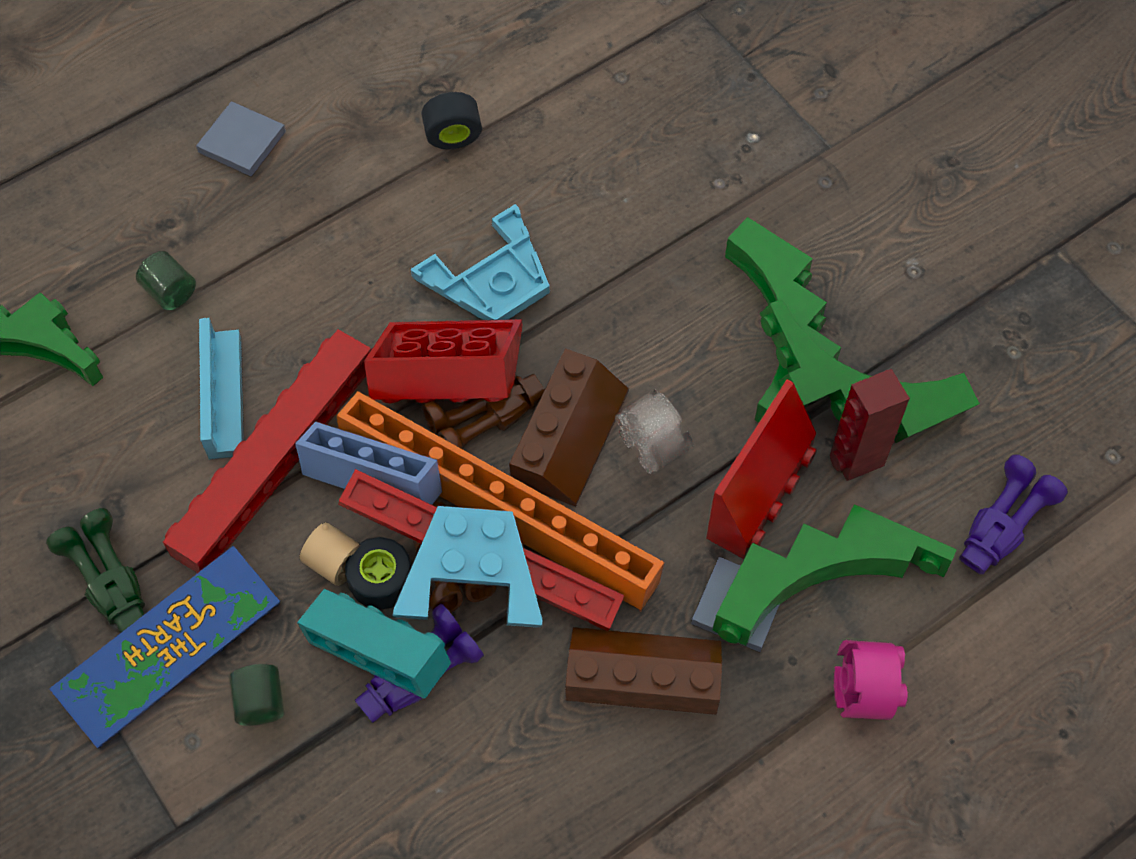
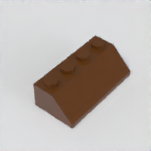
[509,348,629,507]
[565,627,722,715]

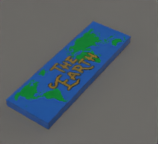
[49,545,280,749]

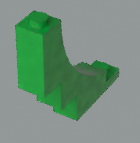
[712,504,957,646]

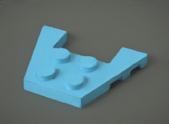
[411,204,550,320]
[393,506,542,628]

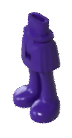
[959,454,1068,574]
[355,604,484,723]

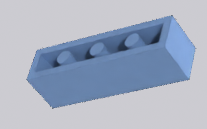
[295,422,442,505]

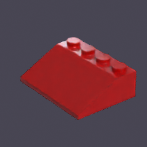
[364,319,523,403]
[706,379,817,559]

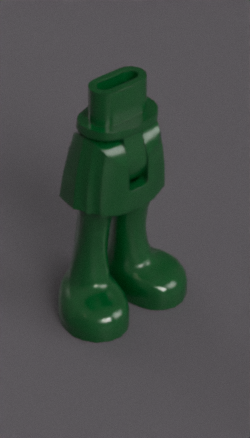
[46,508,145,633]

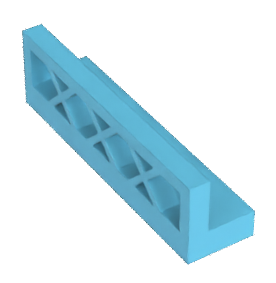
[199,318,244,460]

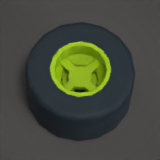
[421,92,482,149]
[345,537,412,610]

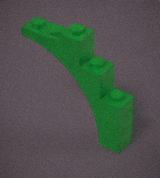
[725,217,841,423]
[0,292,103,386]
[760,299,980,443]

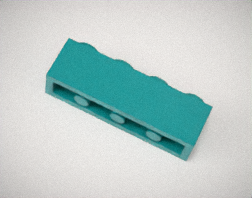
[297,589,451,699]

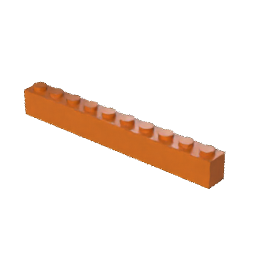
[337,391,664,611]

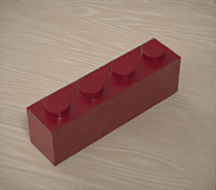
[830,369,910,481]

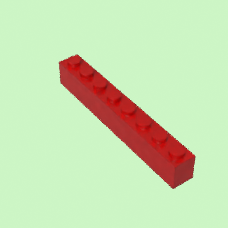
[163,329,371,573]

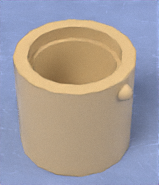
[300,522,360,586]

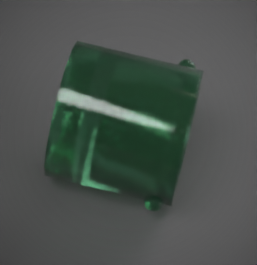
[136,251,196,310]
[229,664,285,726]

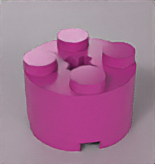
[834,640,908,720]

